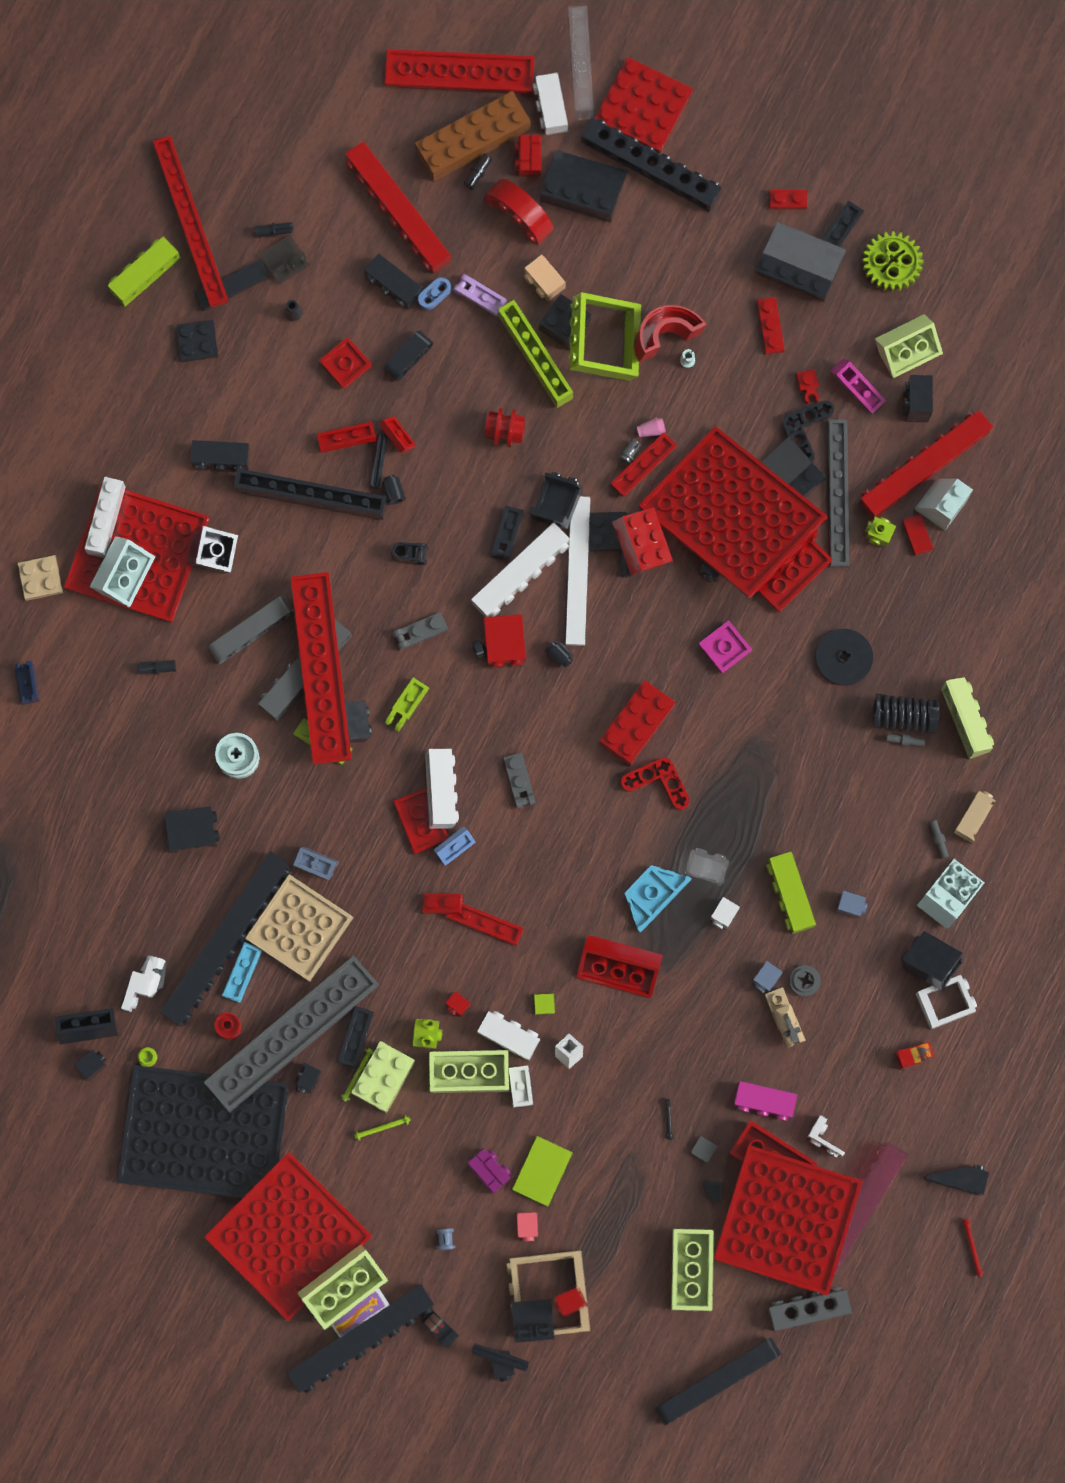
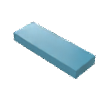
[222,942,262,1003]

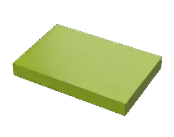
[512,1136,573,1207]

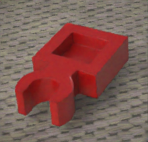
[796,369,819,404]

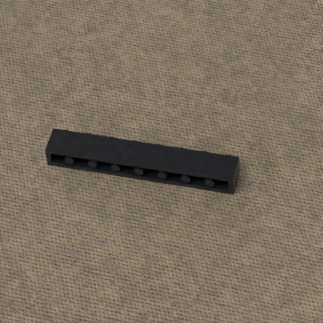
[234,468,387,520]
[287,1284,435,1393]

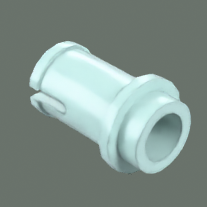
[680,349,695,368]

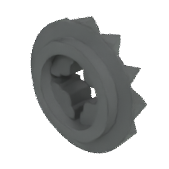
[790,965,821,996]

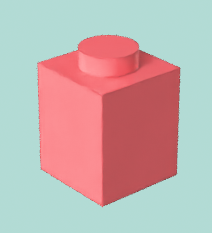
[517,1213,538,1242]

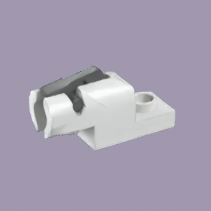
[121,955,166,1012]

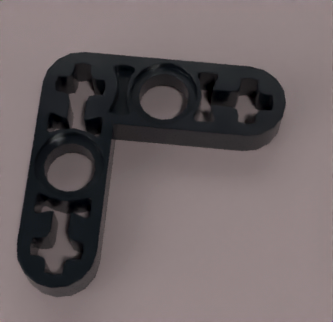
[782,400,835,462]

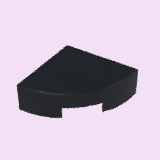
[703,1180,723,1203]

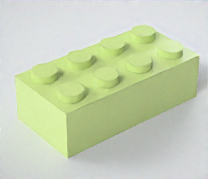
[430,1050,509,1093]
[671,1229,713,1311]
[297,1244,388,1330]

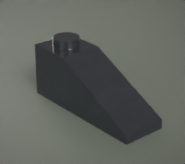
[924,1164,989,1196]

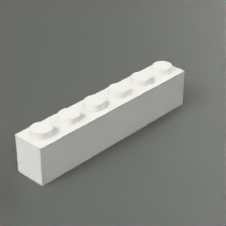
[471,523,570,617]

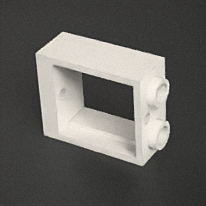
[916,975,977,1030]

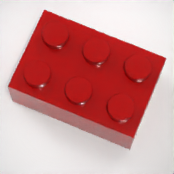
[612,507,673,576]

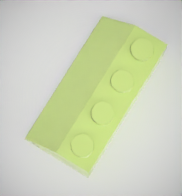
[941,677,994,759]

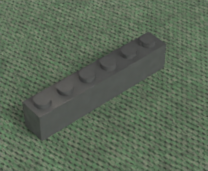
[258,620,352,722]

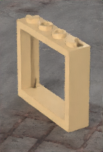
[507,1251,590,1335]

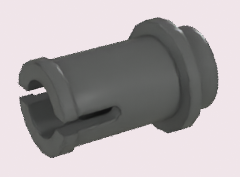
[619,439,641,464]

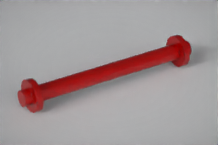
[961,1219,984,1277]

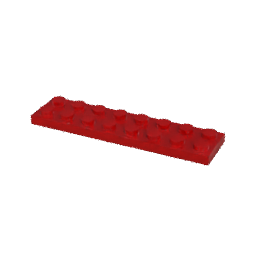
[385,49,534,94]

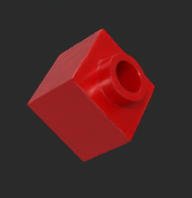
[446,991,471,1017]

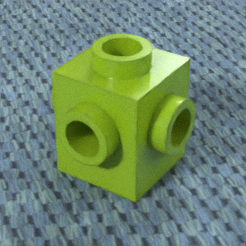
[865,517,896,547]
[413,1019,442,1049]

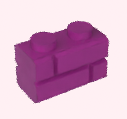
[467,1148,511,1194]

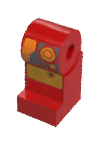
[895,1042,935,1070]

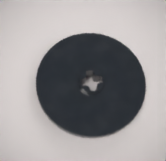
[816,629,873,685]

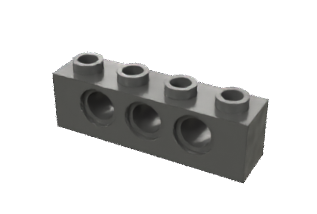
[768,1287,852,1331]

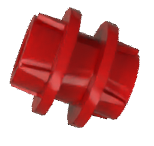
[485,407,526,447]

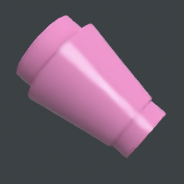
[637,417,666,437]

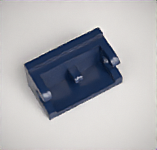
[15,661,40,705]

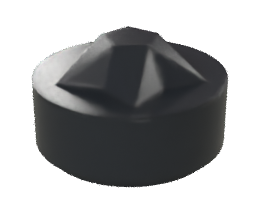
[472,639,486,659]

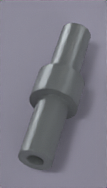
[886,734,925,747]
[930,820,949,859]

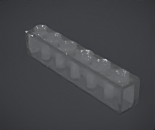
[568,6,594,120]

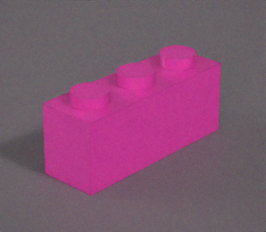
[734,1081,797,1121]

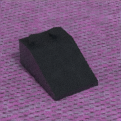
[761,437,827,498]

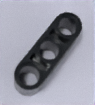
[383,330,434,381]

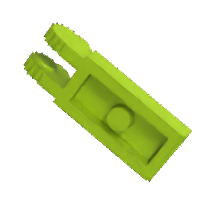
[385,677,429,732]

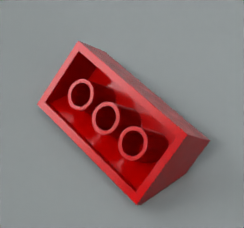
[576,935,663,998]

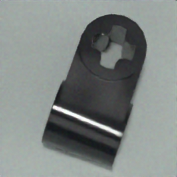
[392,542,428,565]

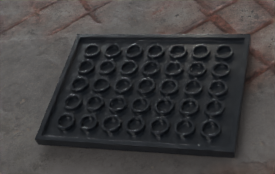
[117,1065,290,1198]

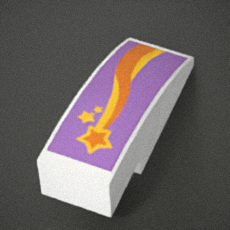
[331,1288,389,1338]

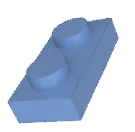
[434,827,476,866]

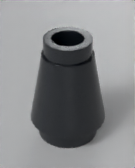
[284,300,303,321]

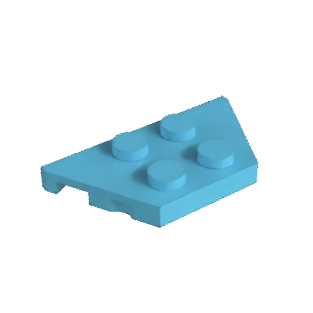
[625,865,691,933]

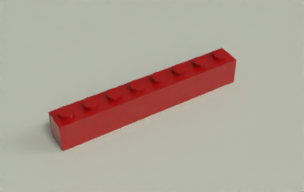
[345,141,451,274]
[859,410,993,520]

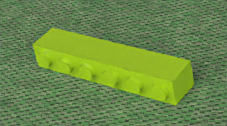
[498,300,573,408]

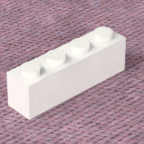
[85,477,126,558]
[425,749,459,829]

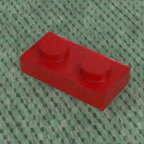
[770,189,807,210]
[379,416,416,454]
[422,893,463,914]

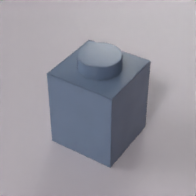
[836,891,868,919]
[753,961,783,993]

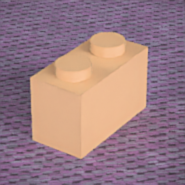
[524,255,566,301]

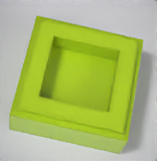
[534,994,555,1015]

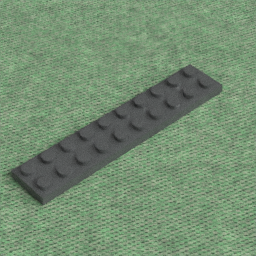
[204,956,379,1113]

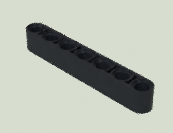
[655,1337,782,1426]

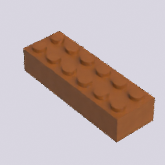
[415,91,531,181]

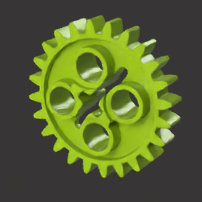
[862,231,924,292]

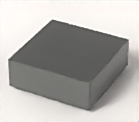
[691,1136,717,1163]

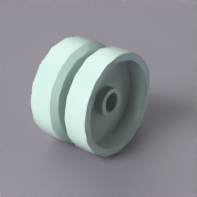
[215,733,260,779]

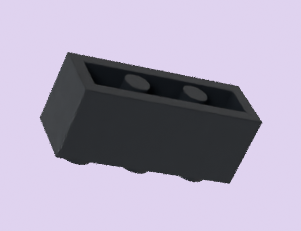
[364,253,422,309]
[190,440,250,472]
[55,1008,118,1045]

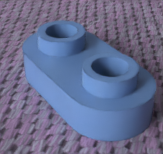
[418,278,451,310]

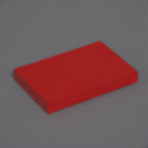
[393,788,449,855]

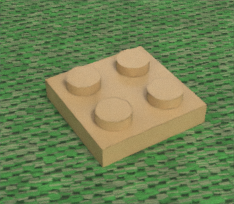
[18,555,63,601]

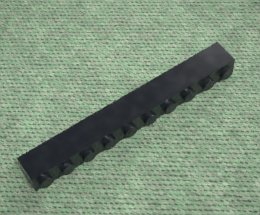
[160,851,291,1027]

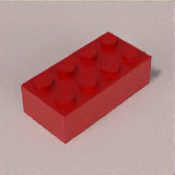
[599,680,676,767]
[728,1120,817,1166]

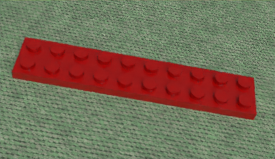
[291,572,352,765]

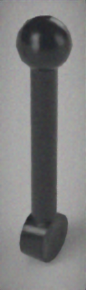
[666,1099,674,1140]

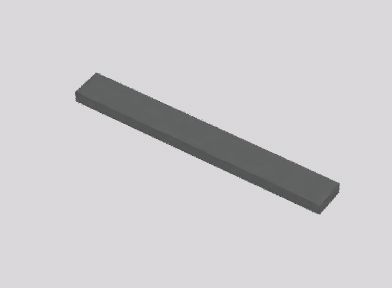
[828,420,849,568]

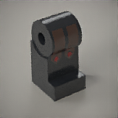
[422,1311,460,1348]

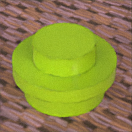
[138,1047,157,1067]

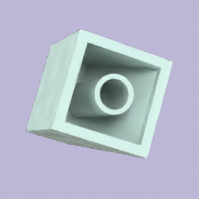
[915,479,973,530]

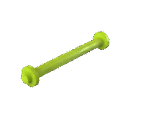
[341,1048,373,1101]
[354,1115,411,1141]

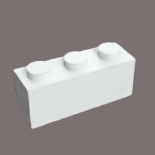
[533,73,568,135]
[477,1011,540,1061]

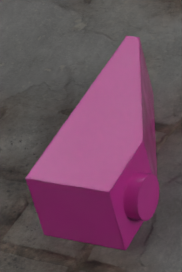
[830,358,886,414]

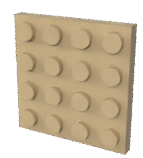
[245,875,353,982]

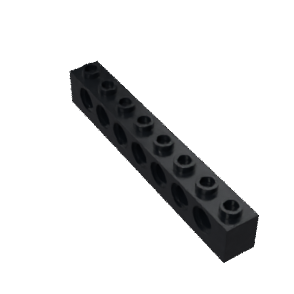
[581,117,722,212]

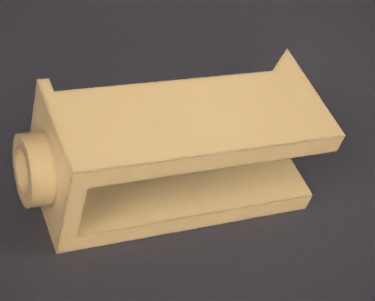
[954,791,996,844]

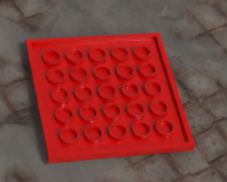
[64,482,210,623]
[714,1145,863,1296]
[204,1152,372,1321]

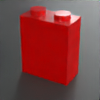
[484,614,526,668]

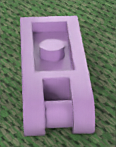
[453,274,507,317]

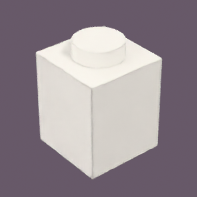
[710,897,740,929]
[555,1034,583,1069]

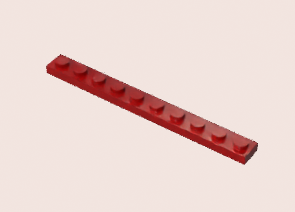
[153,135,229,308]

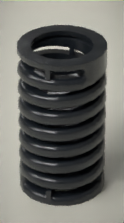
[872,693,940,734]

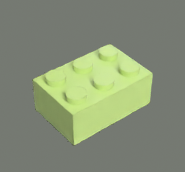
[351,1041,415,1113]

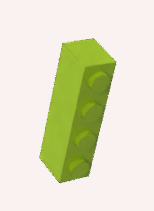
[108,237,180,307]
[766,851,816,934]

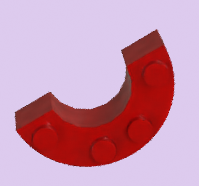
[484,178,553,245]
[634,305,707,363]

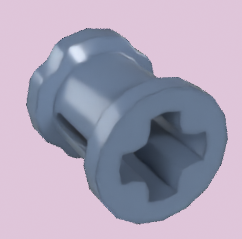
[436,1229,455,1250]

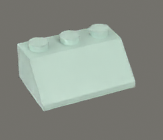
[90,536,155,607]

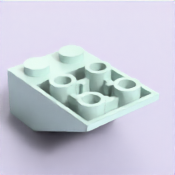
[917,859,984,930]

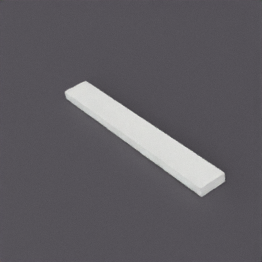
[566,497,590,646]

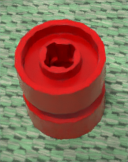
[215,1012,242,1040]

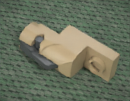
[765,987,806,1048]

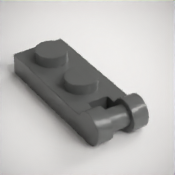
[392,612,448,651]
[503,753,536,809]

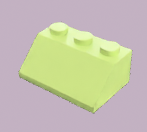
[875,314,943,378]

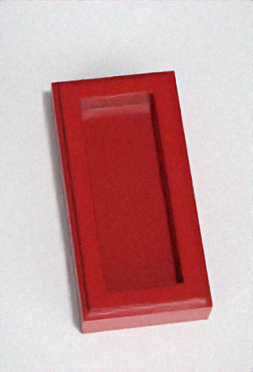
[902,514,933,556]

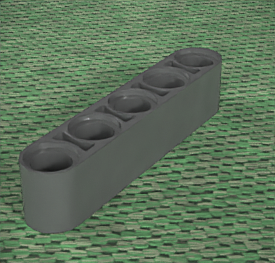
[208,595,295,664]

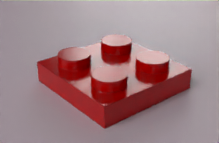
[319,337,372,389]

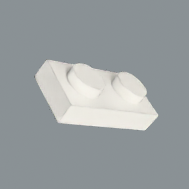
[509,1066,533,1107]

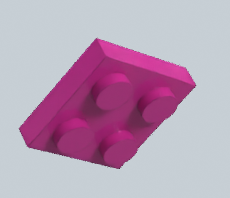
[698,620,752,674]

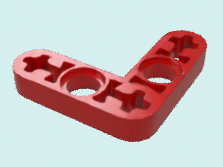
[621,758,690,811]

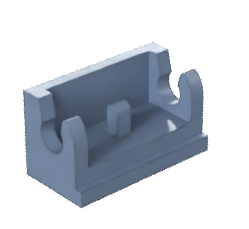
[294,846,339,880]

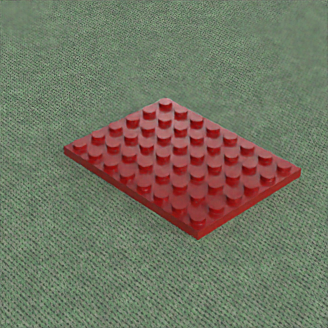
[638,426,827,599]

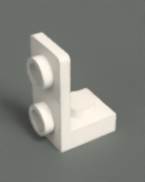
[807,1115,845,1158]

